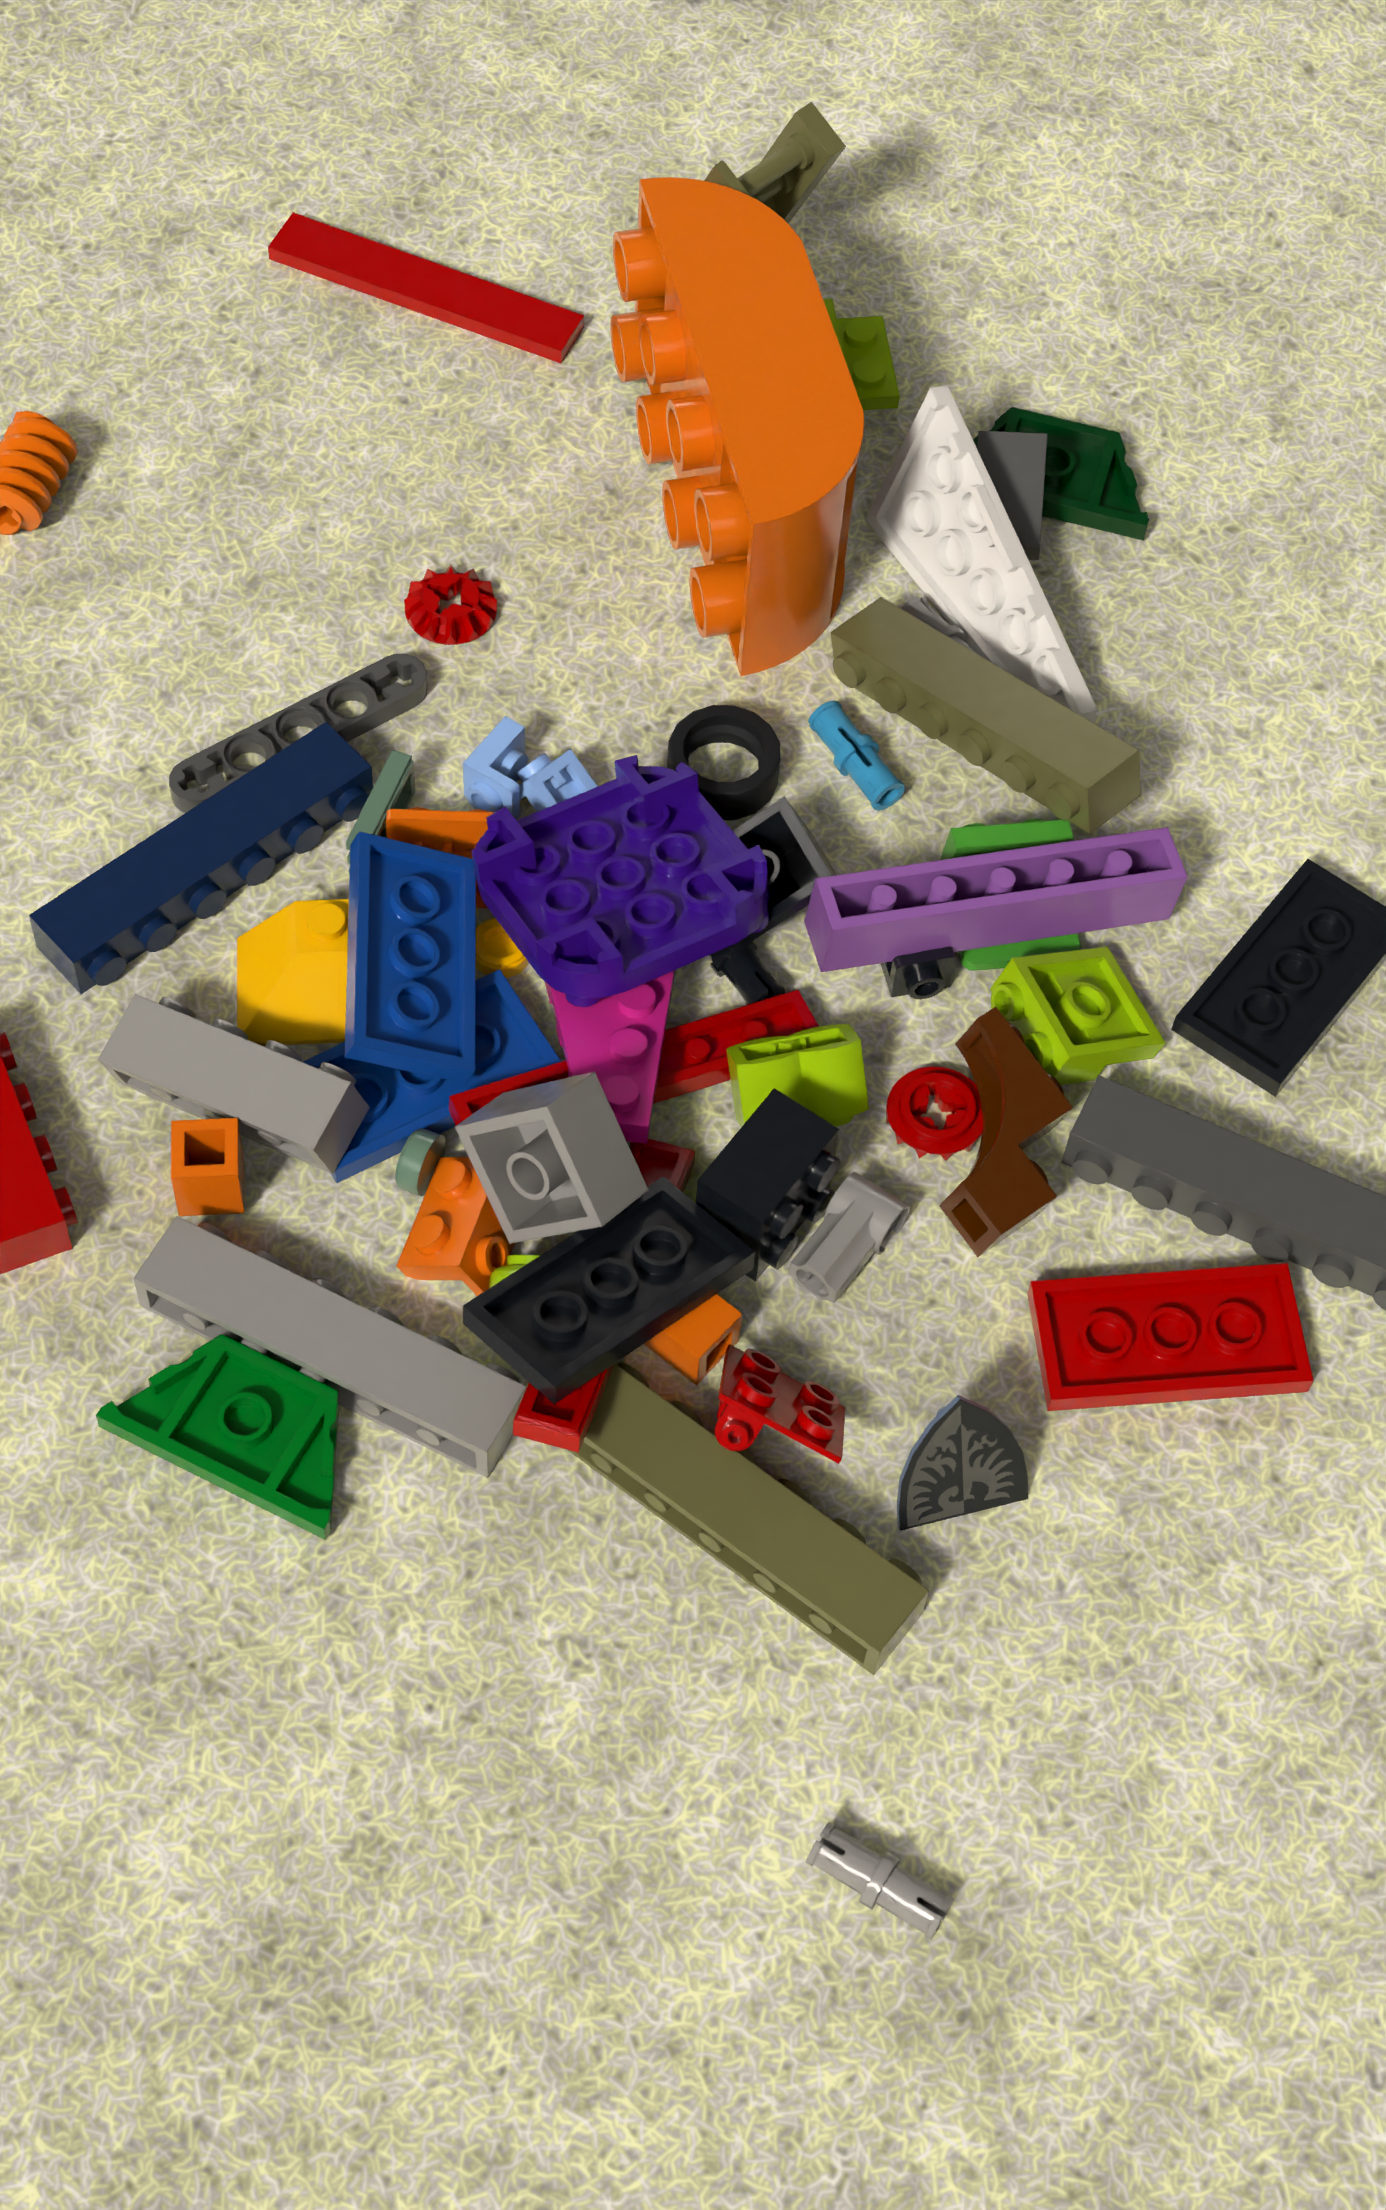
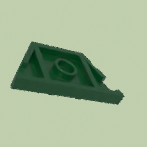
[973,407,1149,541]

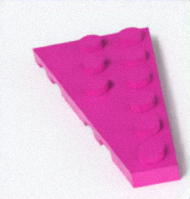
[545,970,676,1144]

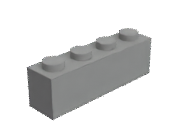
[98,994,370,1174]

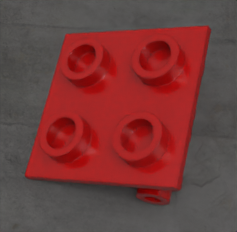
[715,1344,845,1464]

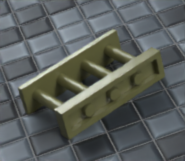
[704,102,846,224]

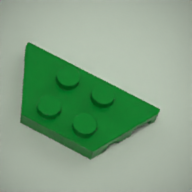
[96,1334,339,1540]

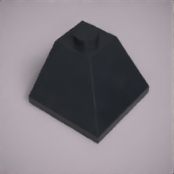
[729,796,837,953]

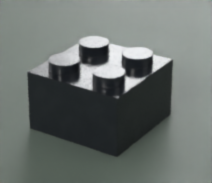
[696,1088,840,1282]

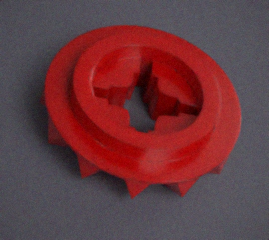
[404,564,497,645]
[886,1066,983,1161]

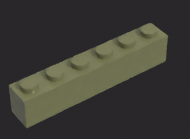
[830,597,1141,834]
[568,1362,929,1675]

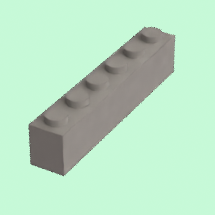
[134,1216,527,1478]

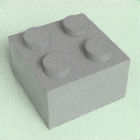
[455,1071,649,1244]

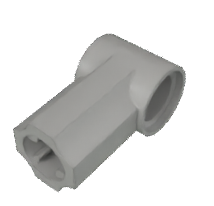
[789,1172,910,1303]

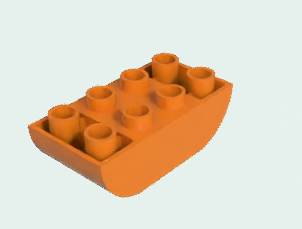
[610,177,864,676]

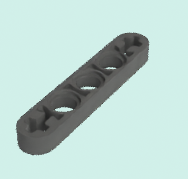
[169,654,427,813]

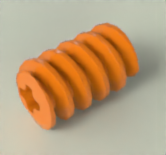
[0,411,78,535]

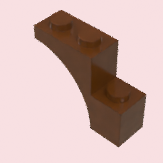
[939,1007,1073,1257]

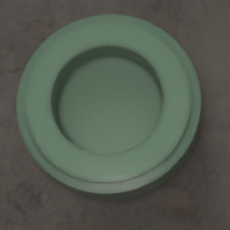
[395,1128,446,1196]

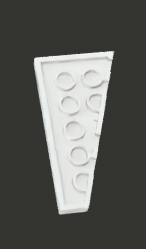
[865,385,1098,721]

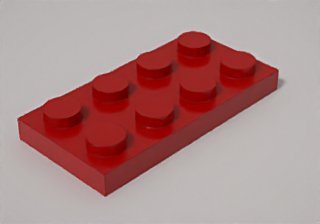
[1027,1263,1314,1411]

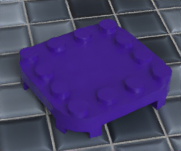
[471,755,769,1007]

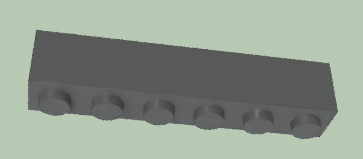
[1061,1075,1386,1310]

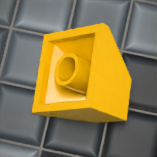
[237,899,349,1046]

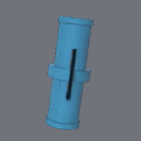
[808,700,905,811]

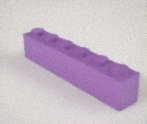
[804,827,1188,972]

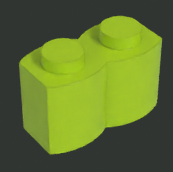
[726,1024,869,1127]

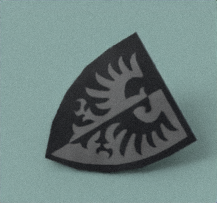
[897,1395,1028,1531]

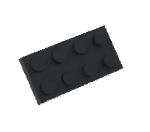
[1171,859,1386,1097]
[463,1177,755,1404]

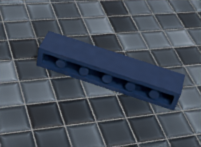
[29,722,373,994]

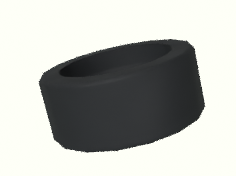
[667,705,781,820]

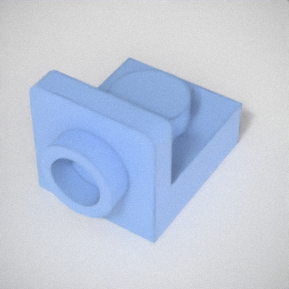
[463,716,528,820]
[516,749,598,812]

